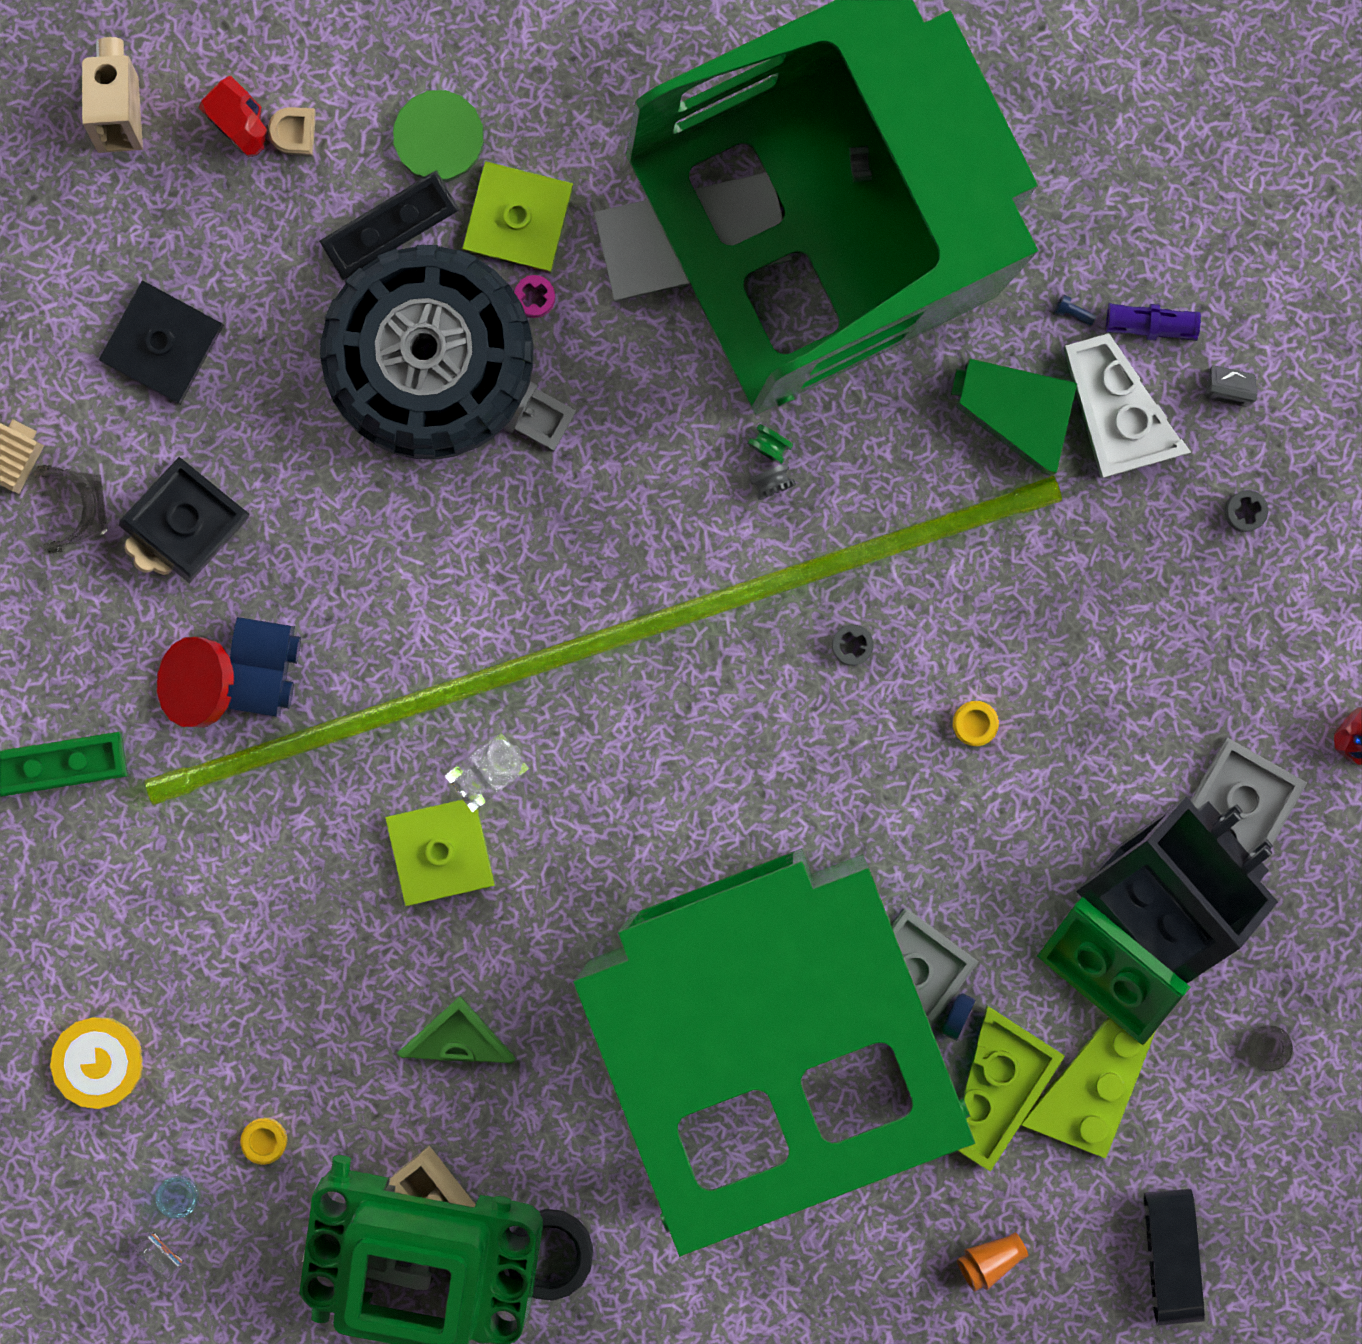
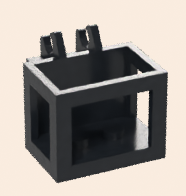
[1076,797,1278,983]

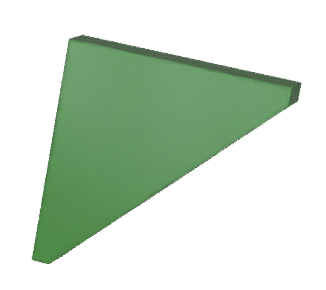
[397,995,517,1064]

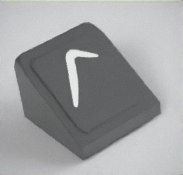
[1205,365,1257,407]

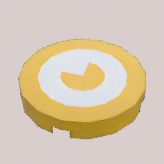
[50,1017,143,1109]

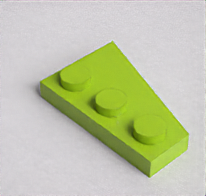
[958,1005,1065,1172]
[1021,1017,1156,1159]

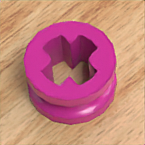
[514,275,556,318]

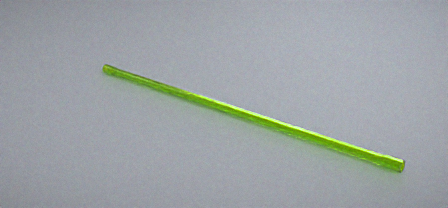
[144,476,1062,806]

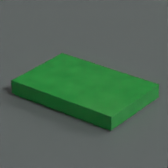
[1037,897,1191,1045]

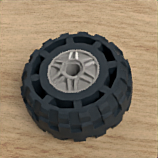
[320,245,534,460]

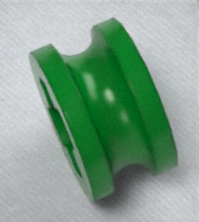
[747,424,793,465]

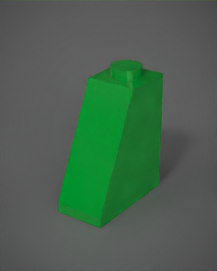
[951,359,1077,476]

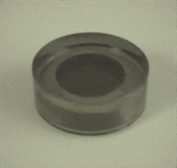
[1245,1024,1293,1071]

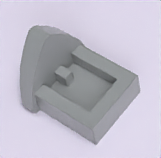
[504,381,576,451]

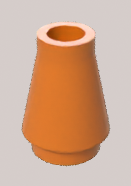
[957,1232,1029,1292]

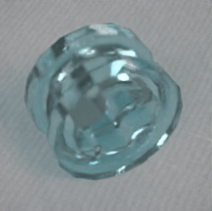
[156,1175,199,1219]

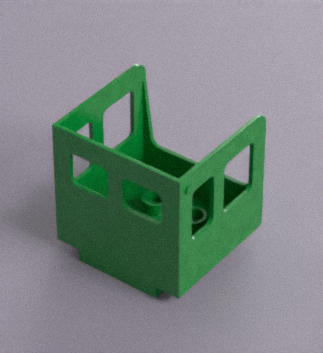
[626,0,1039,416]
[573,848,976,1257]

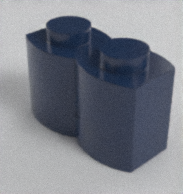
[227,617,301,717]

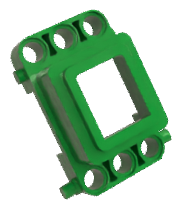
[299,1155,543,1344]

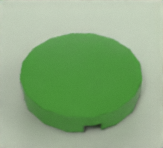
[393,90,484,182]

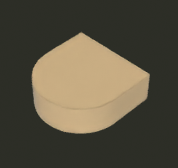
[268,107,316,156]

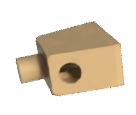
[82,37,143,153]

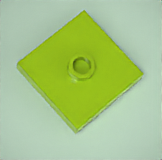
[462,161,574,273]
[385,797,495,906]

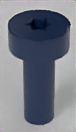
[1054,294,1096,326]

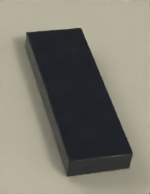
[319,170,461,280]

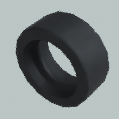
[508,1209,593,1301]

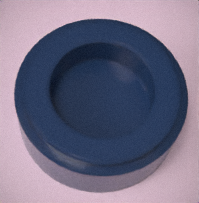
[941,993,976,1041]

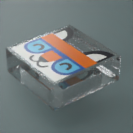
[135,1231,185,1280]

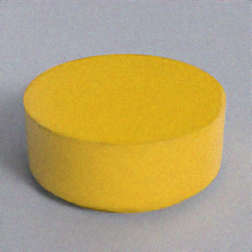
[952,701,999,746]
[240,1117,287,1165]

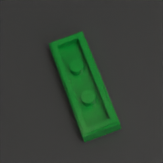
[0,732,129,797]

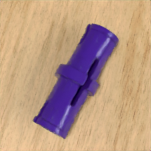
[1105,303,1201,341]

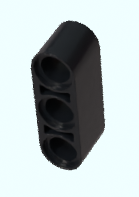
[1144,1189,1205,1326]

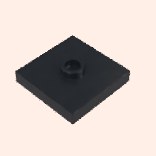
[99,280,224,405]
[119,457,249,584]

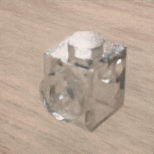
[445,733,529,812]

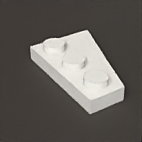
[1063,333,1191,479]

